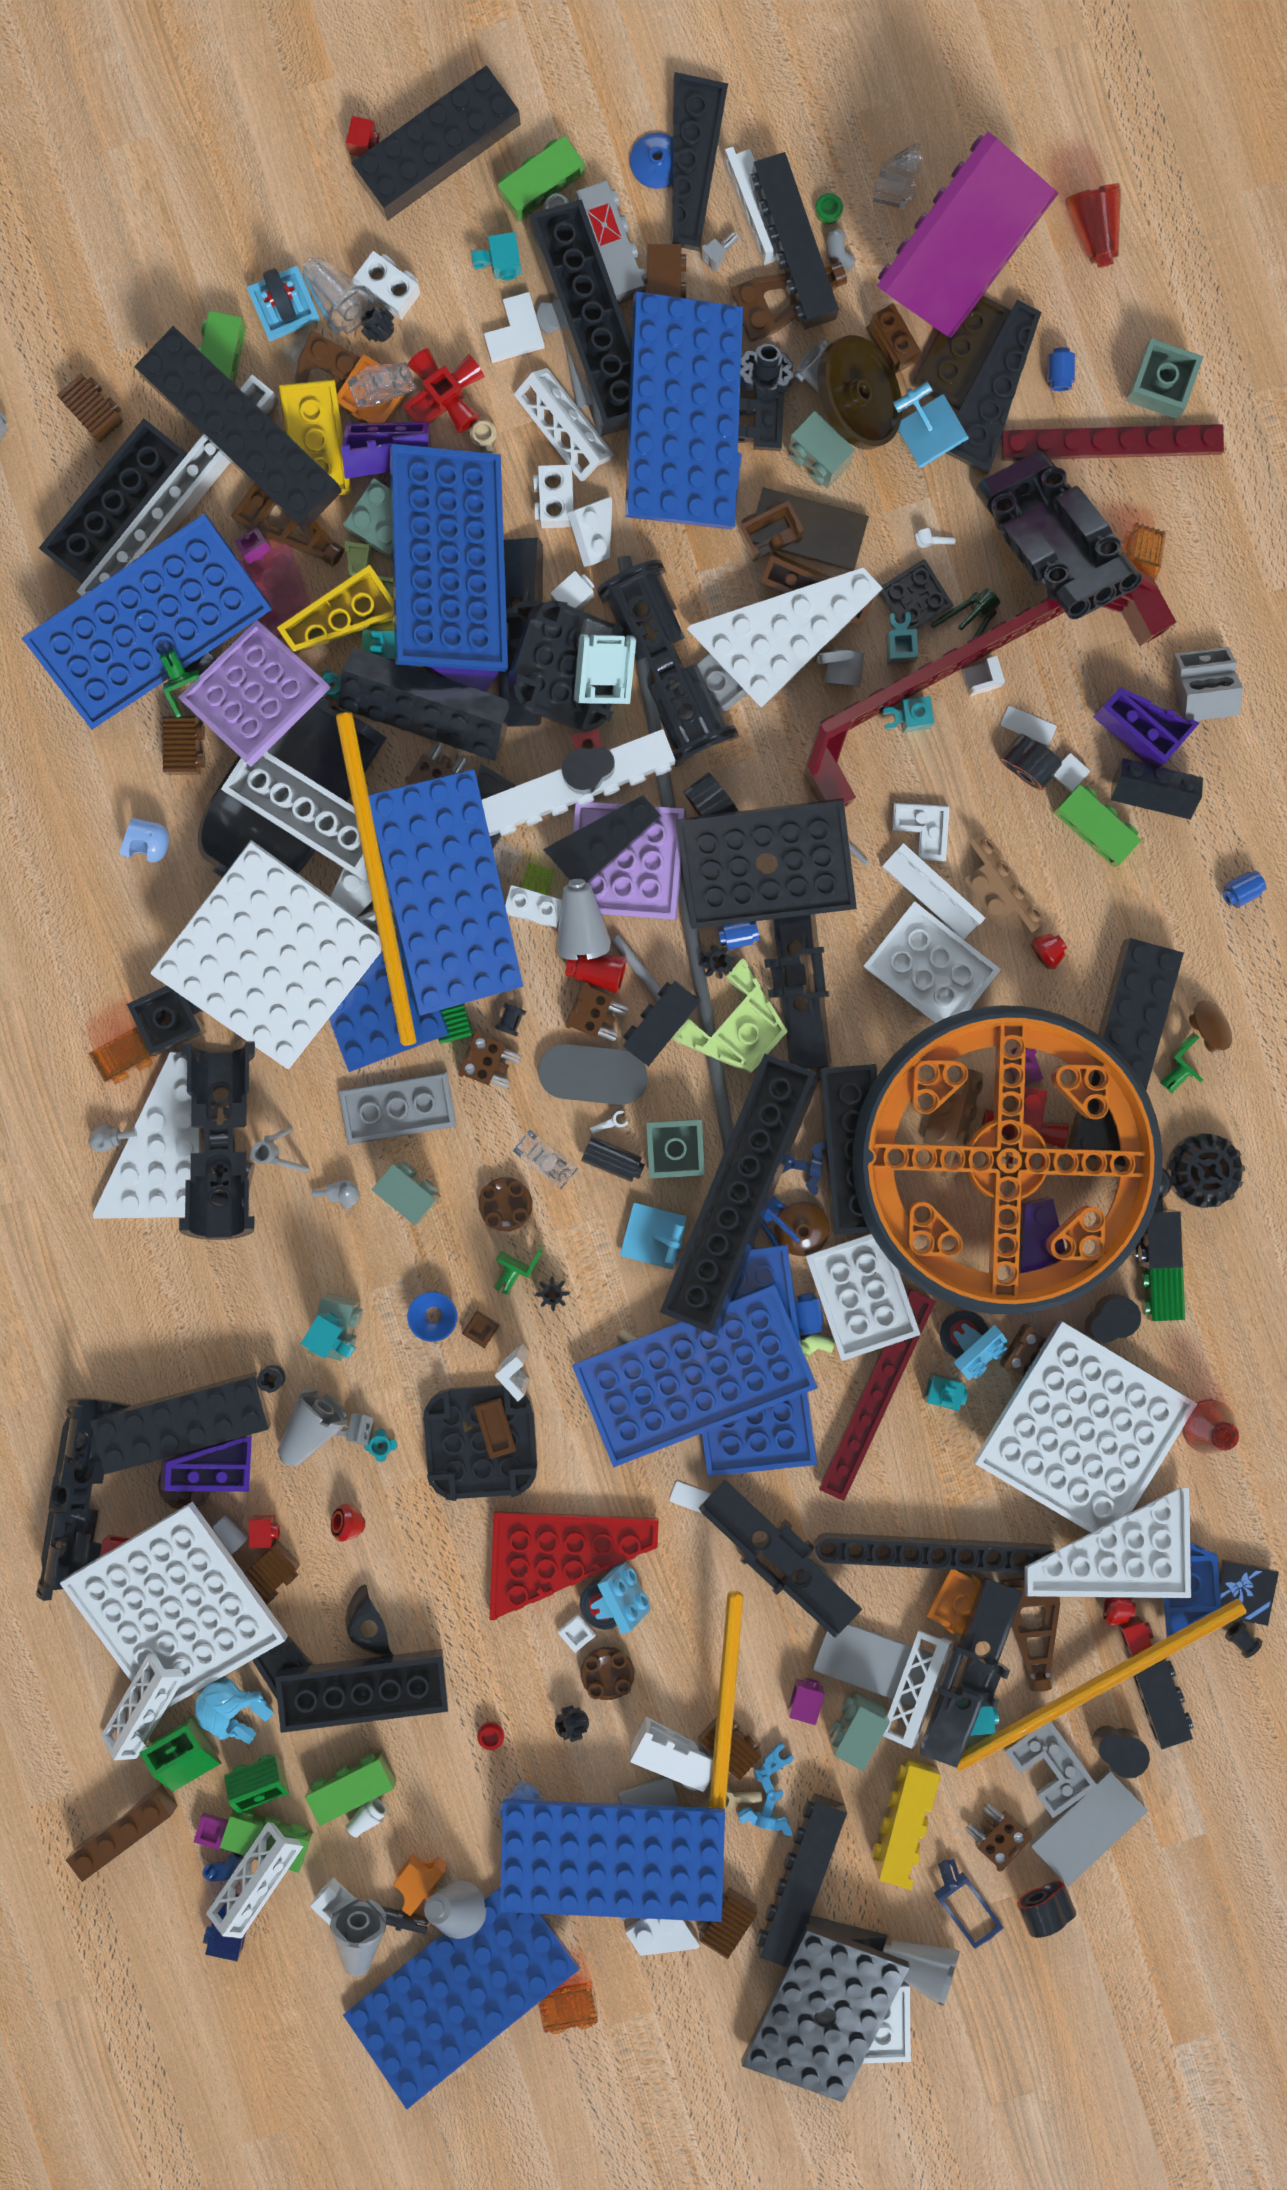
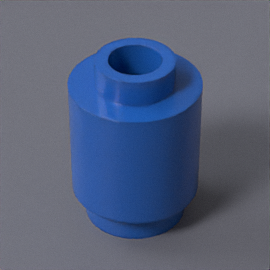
[1047,347,1076,391]
[1222,871,1266,908]
[718,921,760,950]
[796,1293,824,1335]

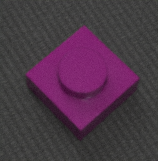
[194,1812,229,1850]

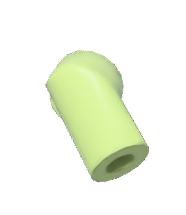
[801,1333,835,1358]

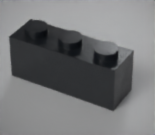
[1110,758,1203,820]
[623,980,701,1067]
[1133,1659,1194,1750]

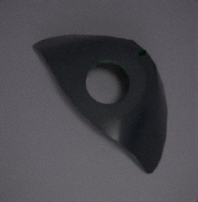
[345,1584,394,1656]

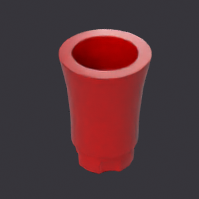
[565,955,627,994]

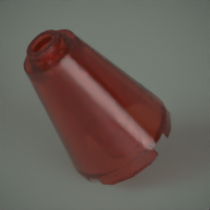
[1065,183,1121,268]
[1182,1399,1239,1454]

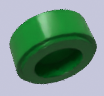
[815,193,843,224]

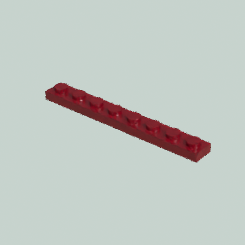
[1001,424,1224,461]
[819,1289,936,1501]

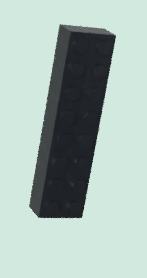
[526,199,632,437]
[134,326,342,532]
[1067,938,1184,1167]

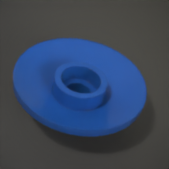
[630,133,673,189]

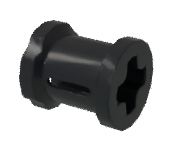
[494,1003,527,1037]
[257,1365,286,1393]
[1225,1621,1263,1658]

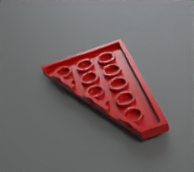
[489,1511,659,1621]

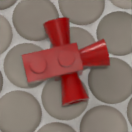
[403,348,485,433]
[981,1087,1069,1168]

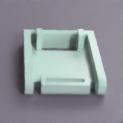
[574,634,636,704]

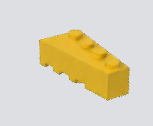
[277,565,394,654]
[871,1757,941,1890]

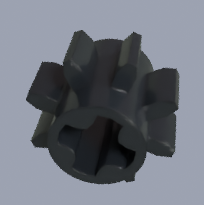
[361,306,395,342]
[699,945,734,979]
[535,1276,570,1311]
[555,1705,589,1742]

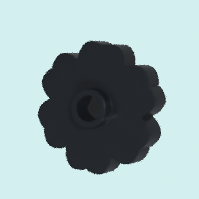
[739,344,793,398]

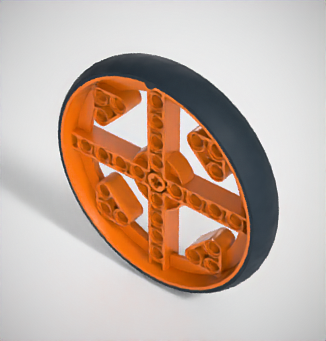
[852,1005,1163,1315]

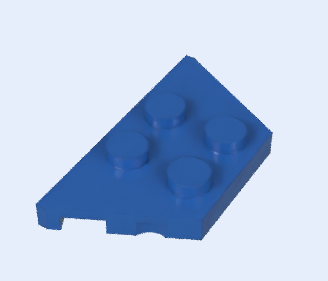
[1164,1542,1221,1638]

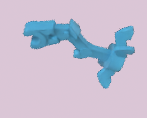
[737,1742,794,1836]

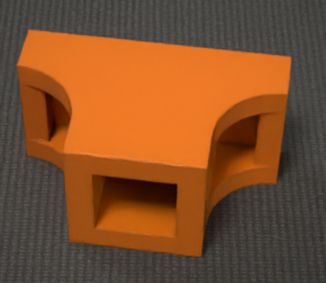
[393,1854,447,1916]

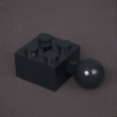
[127,986,206,1055]
[1132,1168,1183,1269]

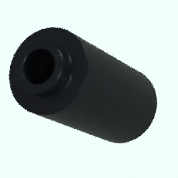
[581,1136,645,1182]

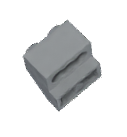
[1173,647,1243,721]

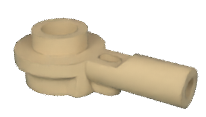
[469,420,505,473]
[707,1786,762,1811]

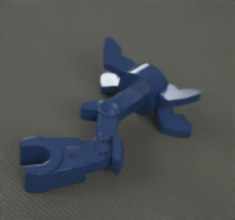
[782,1141,826,1196]

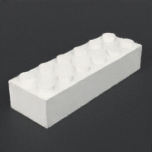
[221,752,368,882]

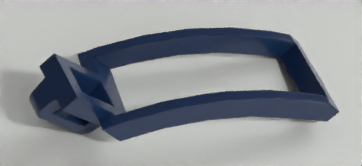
[934,1859,1004,1949]

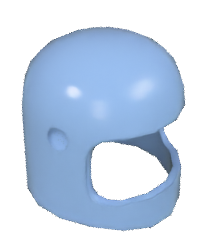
[120,818,169,862]

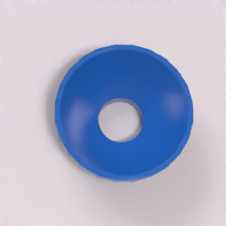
[407,1292,458,1342]

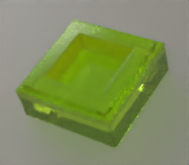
[521,863,555,896]

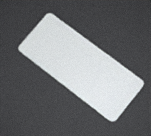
[1001,706,1057,746]
[669,1481,711,1513]

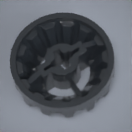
[1166,1133,1245,1208]

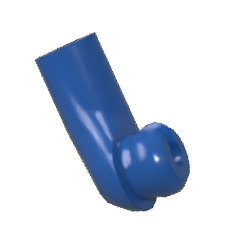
[202,1852,243,1882]

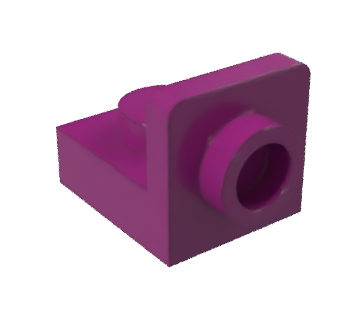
[234,526,272,564]
[1009,1047,1044,1085]

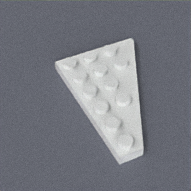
[687,568,883,708]
[93,1052,201,1219]
[1025,1487,1191,1598]

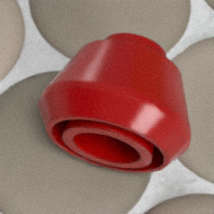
[1031,934,1067,970]
[330,1504,366,1542]
[1103,1597,1136,1626]

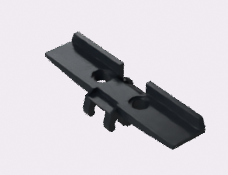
[499,537,543,727]
[764,914,831,1069]
[699,1480,862,1638]
[920,1578,1023,1768]

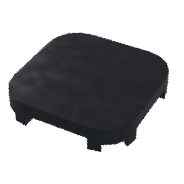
[508,601,626,731]
[423,1385,538,1501]

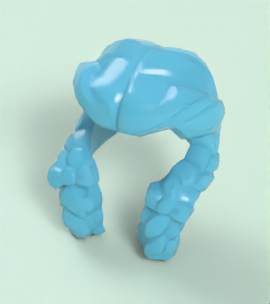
[195,1676,274,1744]

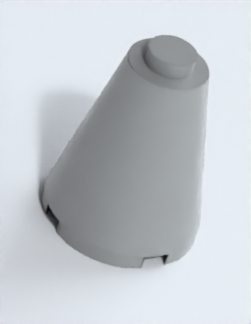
[556,879,611,960]
[277,1388,348,1466]
[424,1880,486,1939]
[330,1898,386,1976]
[883,1940,960,2006]

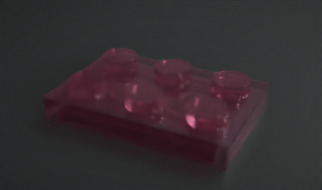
[240,544,311,638]

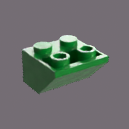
[139,1715,222,1792]

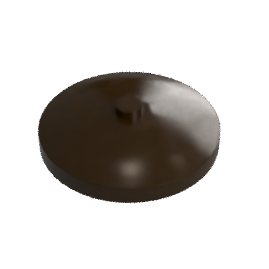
[817,335,902,450]

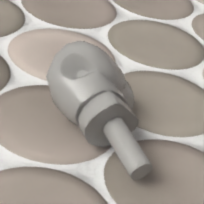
[88,1124,137,1152]
[311,1180,360,1210]

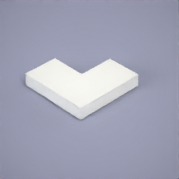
[484,292,545,363]
[892,803,949,862]

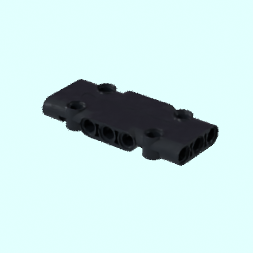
[976,451,1143,620]

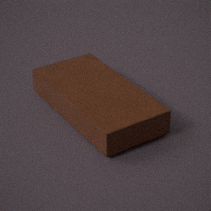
[474,1397,517,1459]

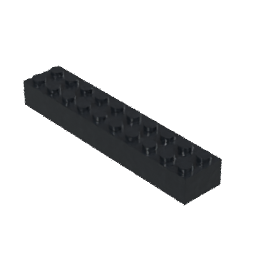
[660,1053,819,1336]

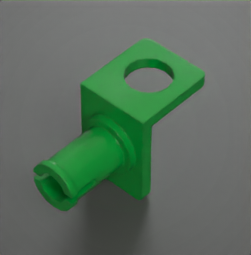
[159,650,199,718]
[1160,1032,1203,1094]
[494,1244,546,1295]

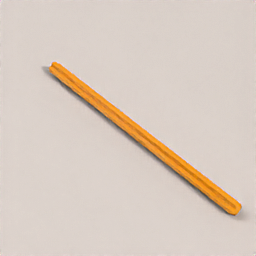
[336,712,417,1046]
[709,1591,744,1808]
[956,1599,1246,1771]

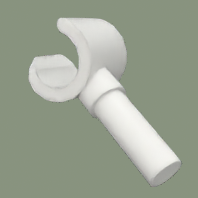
[915,528,956,548]
[590,1111,629,1134]

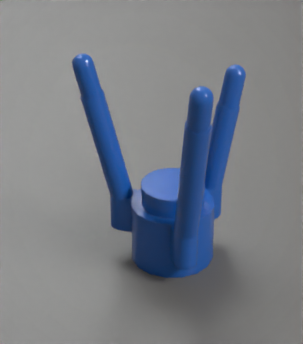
[761,1196,800,1246]

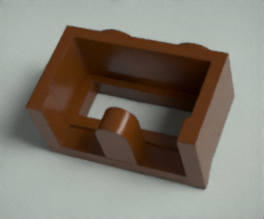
[866,303,921,374]
[738,500,804,562]

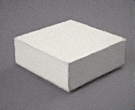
[1053,753,1090,793]
[557,1612,596,1653]

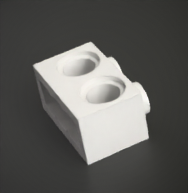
[353,251,421,320]
[533,465,574,528]
[505,885,562,930]

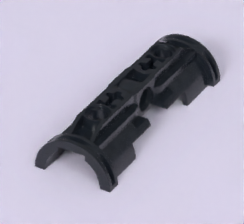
[597,560,740,767]
[179,1042,255,1240]
[36,1398,132,1601]

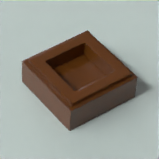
[462,1310,500,1349]

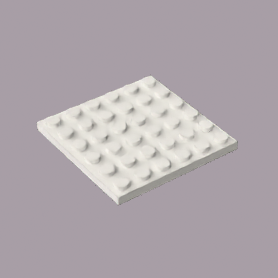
[150,840,382,1070]
[973,1320,1197,1533]
[60,1502,288,1709]

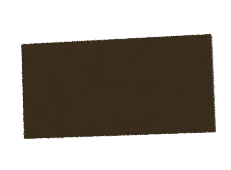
[911,296,1011,410]
[750,487,869,571]

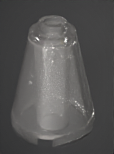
[302,257,375,335]

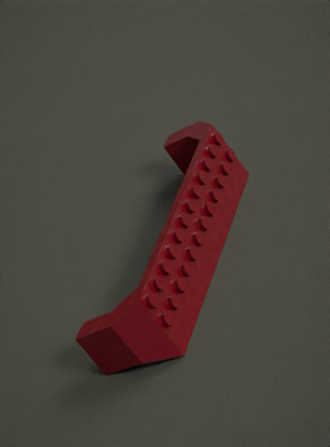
[803,570,1177,807]

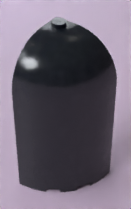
[197,697,387,877]

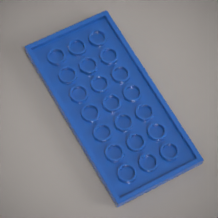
[625,291,743,530]
[390,444,508,672]
[22,512,273,730]
[368,769,523,1016]
[678,1244,818,1477]
[572,1284,818,1468]
[500,1799,725,1922]
[343,1888,581,2110]

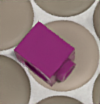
[788,1678,825,1725]

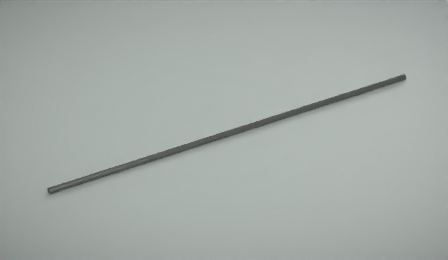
[617,556,755,1249]

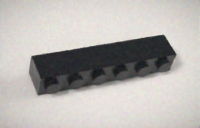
[749,152,839,330]
[756,1793,847,1967]

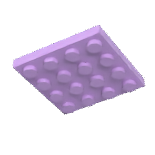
[178,620,330,767]
[569,802,686,920]

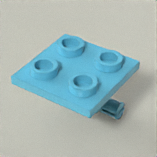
[893,381,969,468]
[620,1202,687,1270]

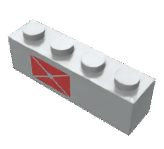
[576,180,648,304]

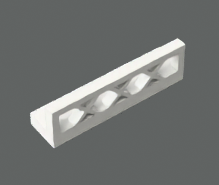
[724,146,778,265]
[513,368,614,481]
[882,843,985,940]
[495,1343,530,1401]
[883,1630,953,1749]
[101,1654,185,1760]
[206,1822,303,1938]

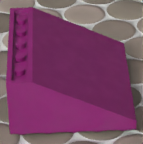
[876,131,1058,338]

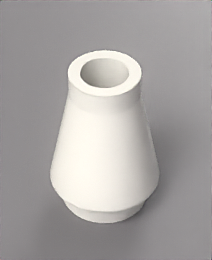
[346,1798,387,1837]

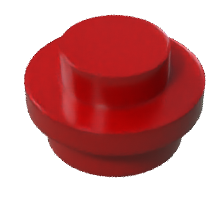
[477,1722,505,1750]

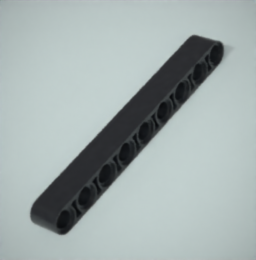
[814,1533,1056,1573]

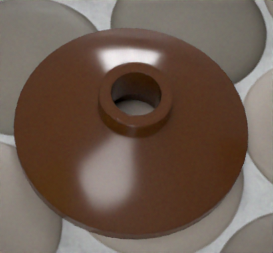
[775,1202,830,1256]

